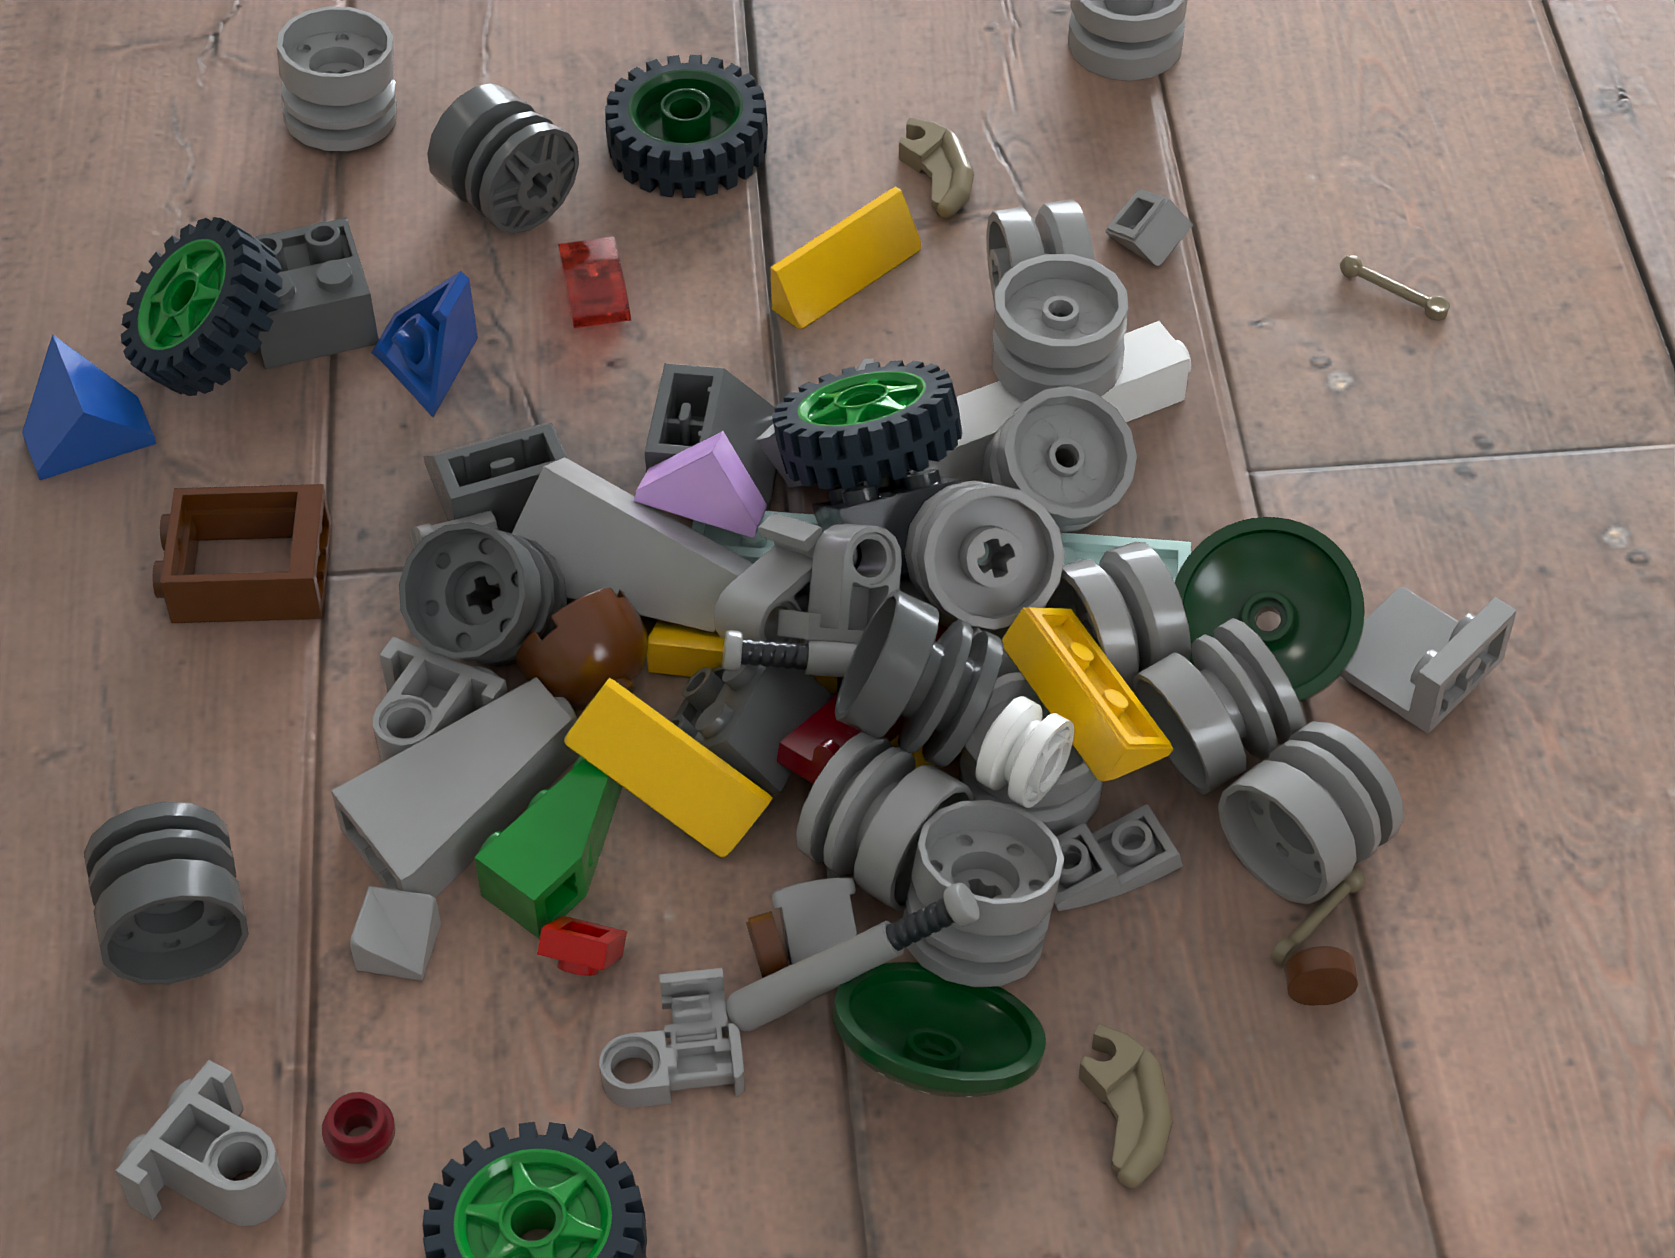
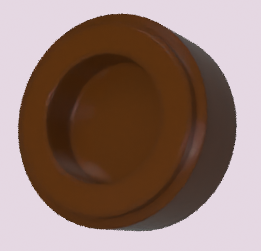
[746,911,788,978]
[1284,946,1358,1006]

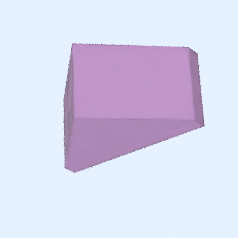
[634,431,767,538]

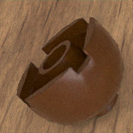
[515,588,648,710]

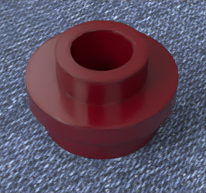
[322,1092,396,1164]

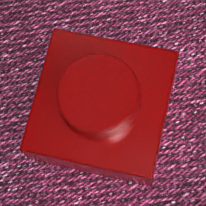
[537,915,627,976]

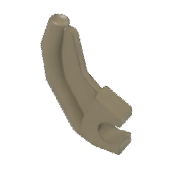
[899,118,974,218]
[1079,1023,1173,1189]

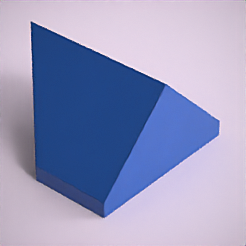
[371,271,478,417]
[22,334,156,480]

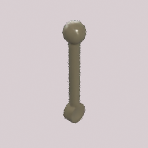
[1340,255,1450,320]
[1271,867,1366,966]

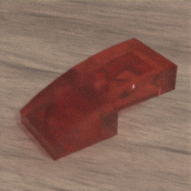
[558,236,631,328]

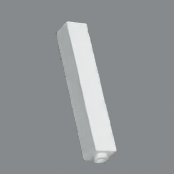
[862,321,1191,488]

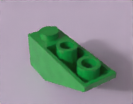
[474,756,622,939]

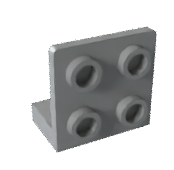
[1340,587,1517,734]

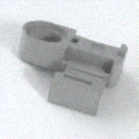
[599,968,745,1108]

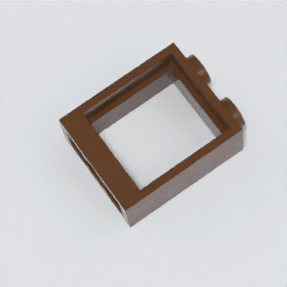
[153,484,332,623]

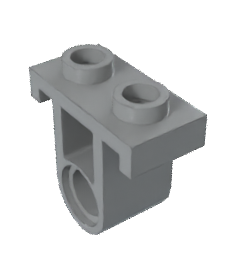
[714,513,823,644]
[777,524,902,645]
[372,637,508,763]
[115,1060,287,1226]

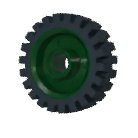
[605,55,768,198]

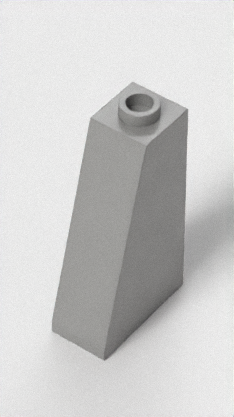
[512,457,753,633]
[331,677,577,898]

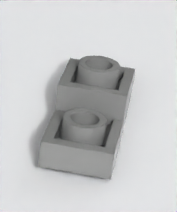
[1054,804,1183,911]

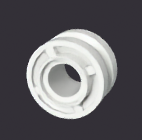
[976,696,1075,808]

